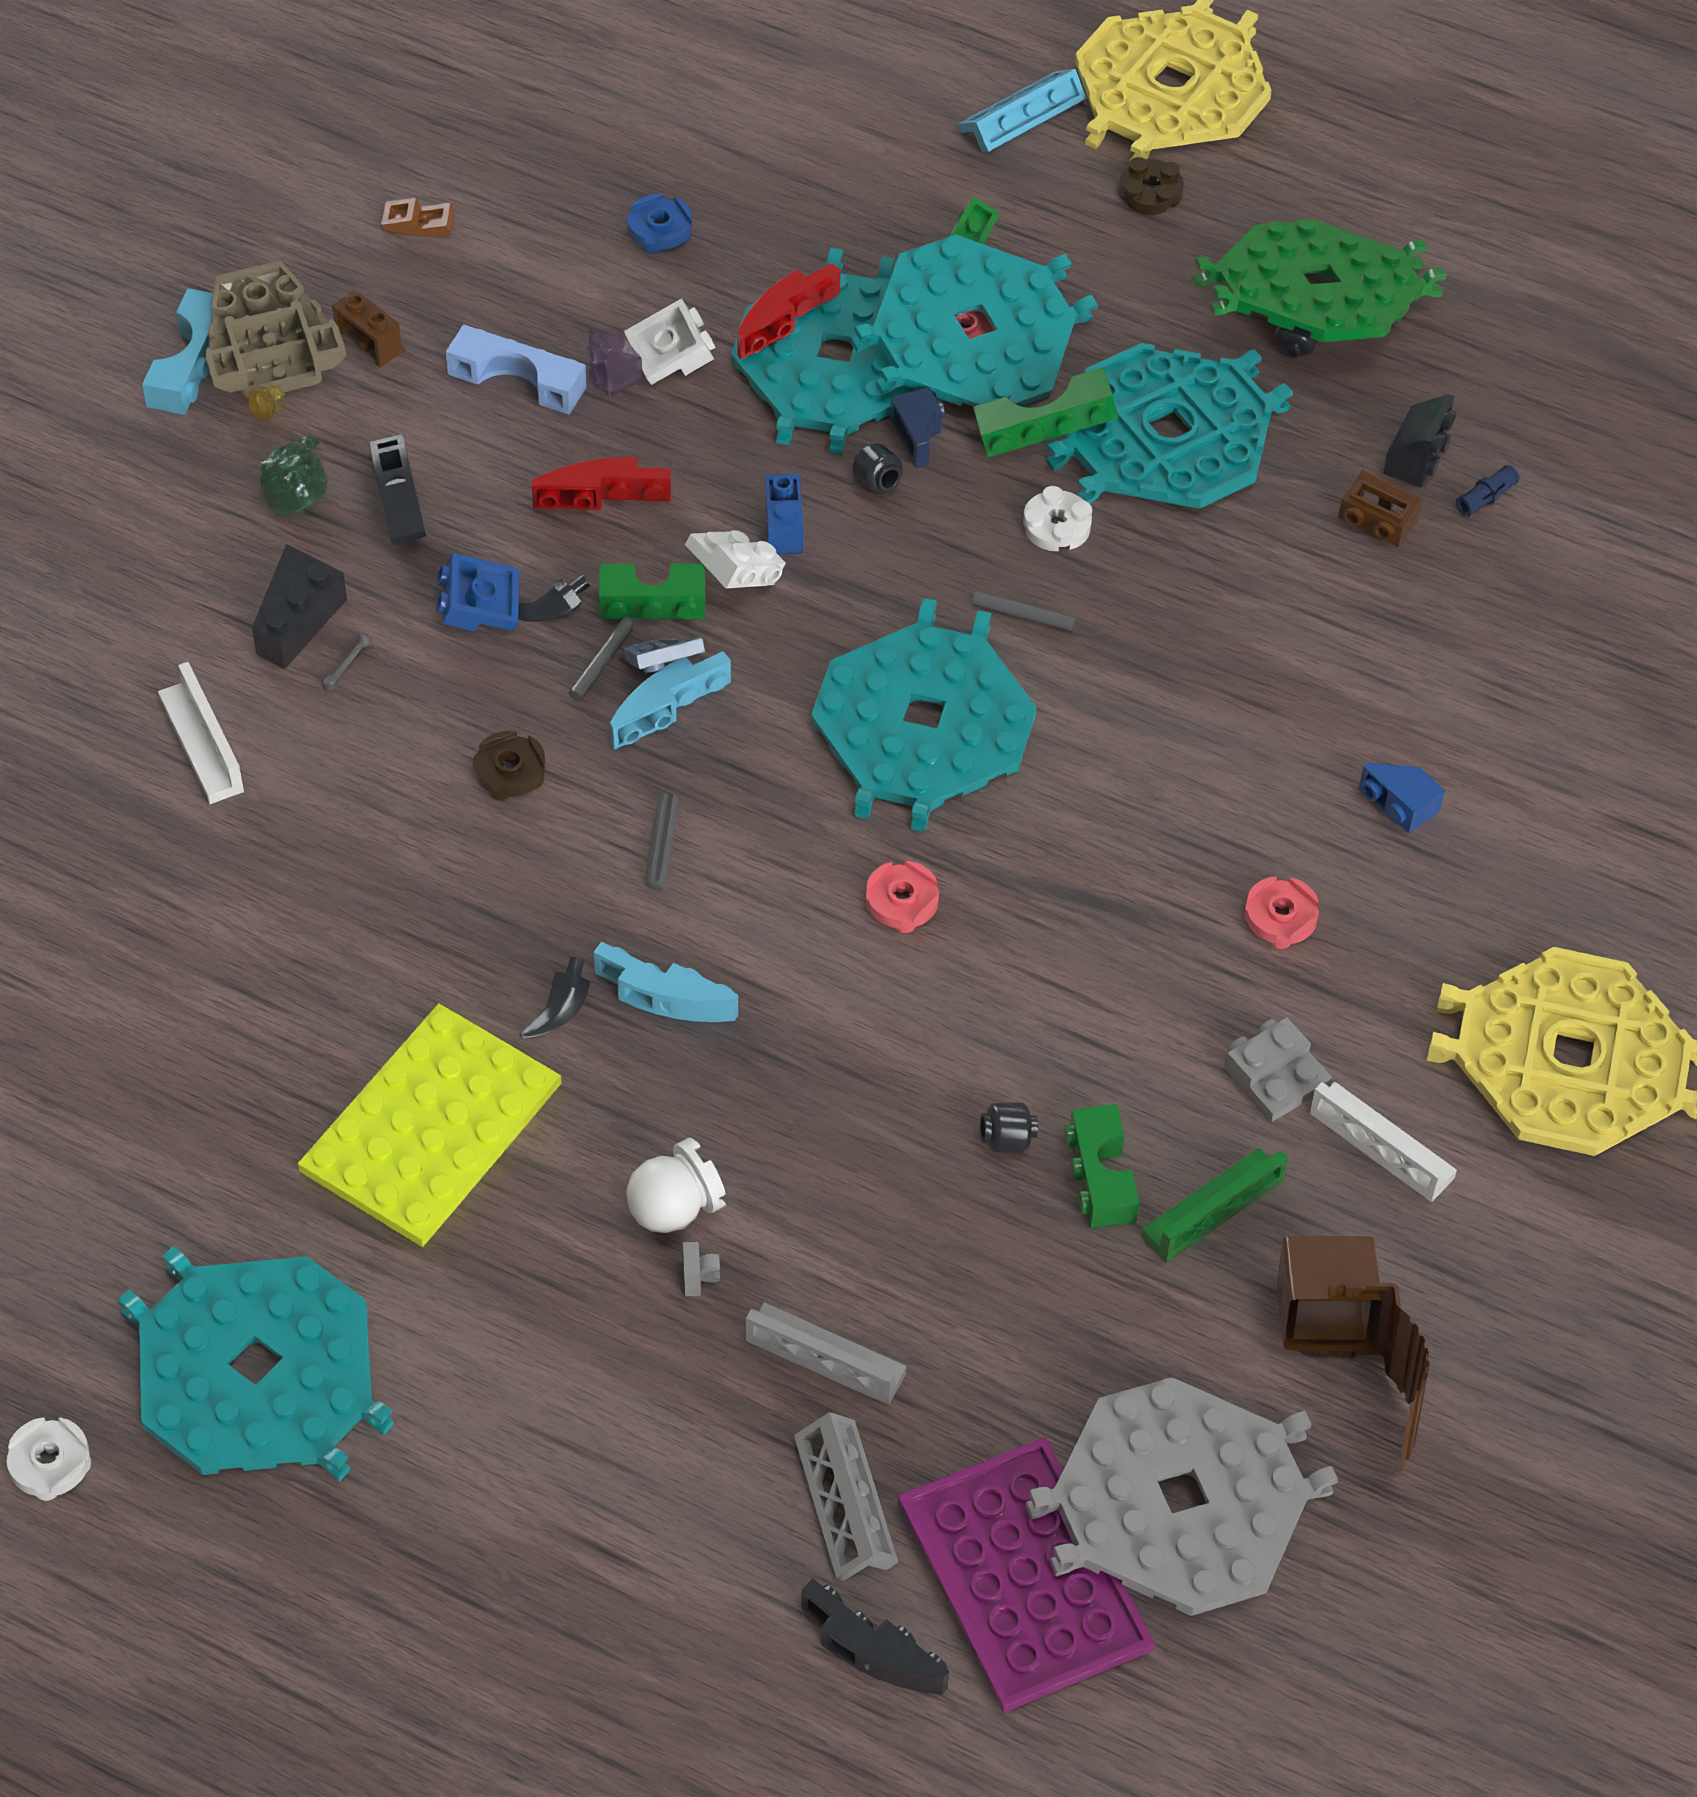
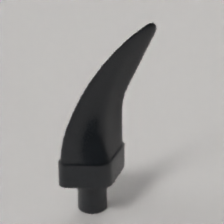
[518,575,590,621]
[519,957,590,1039]

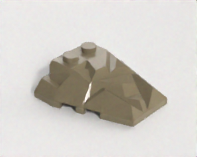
[205,260,347,400]

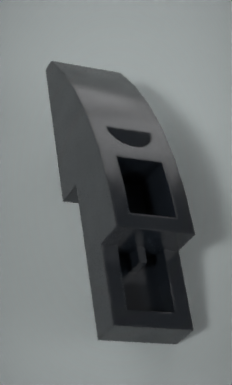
[370,434,427,544]
[801,1578,949,1695]

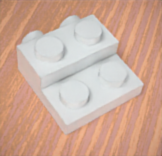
[624,298,716,385]
[685,530,786,588]

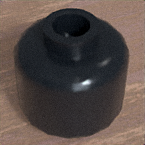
[1274,326,1318,358]
[852,443,903,494]
[980,1102,1038,1153]

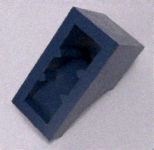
[890,387,945,468]

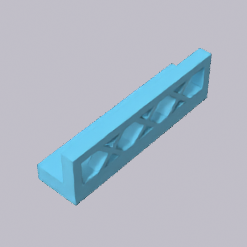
[957,69,1087,152]

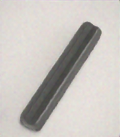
[646,793,679,889]

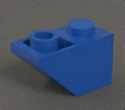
[765,474,804,554]
[1359,763,1445,833]

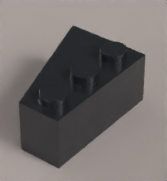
[252,544,347,669]

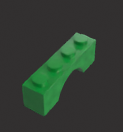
[973,367,1119,458]

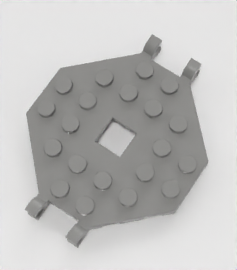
[1025,1377,1338,1616]

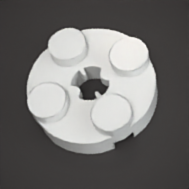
[1023,486,1092,551]
[6,1417,91,1501]

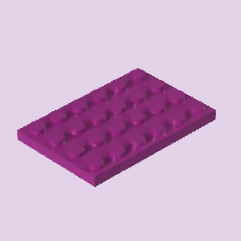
[898,1437,1155,1713]

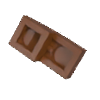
[381,198,455,236]

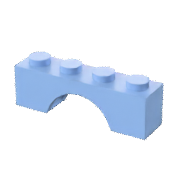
[446,324,586,415]

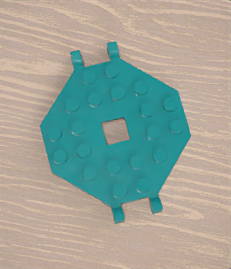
[850,235,1098,407]
[731,247,923,455]
[1046,343,1293,509]
[811,598,1037,832]
[118,1246,394,1482]

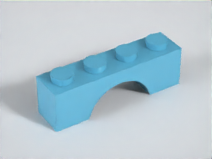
[142,288,213,415]

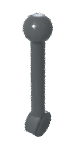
[323,633,371,690]

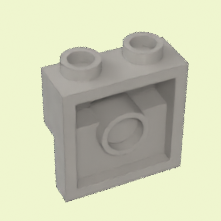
[1225,1017,1333,1122]

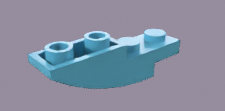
[610,651,731,750]
[593,942,738,1022]

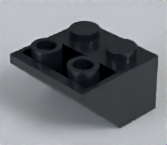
[1383,394,1457,487]

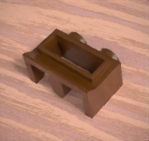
[332,291,405,367]
[1338,470,1423,547]

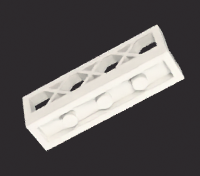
[158,662,244,804]
[1310,1082,1457,1202]

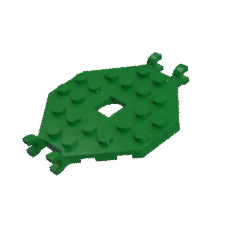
[1192,219,1447,342]

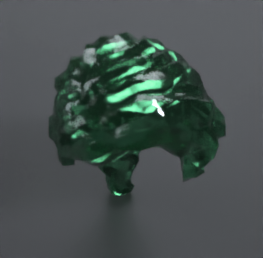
[260,436,328,515]

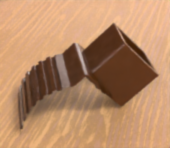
[1277,1236,1430,1472]

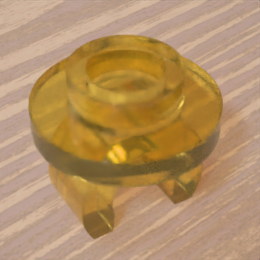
[249,385,285,420]

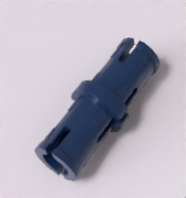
[1455,465,1519,517]

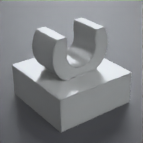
[683,1242,720,1296]

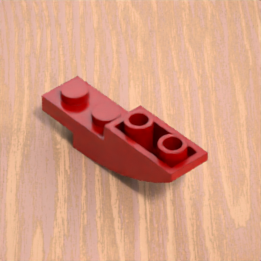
[737,263,840,360]
[531,457,672,510]

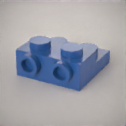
[436,553,519,632]

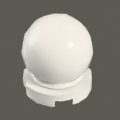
[626,1138,726,1233]

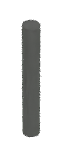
[972,591,1076,631]
[569,617,634,700]

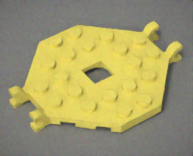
[1075,0,1272,161]
[1427,947,1697,1156]

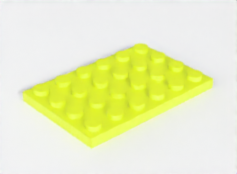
[298,1003,562,1247]

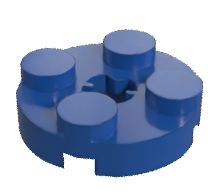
[627,194,692,254]

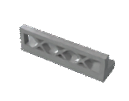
[746,1302,907,1405]
[794,1412,899,1581]

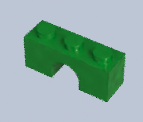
[599,564,706,620]
[1064,1104,1139,1228]

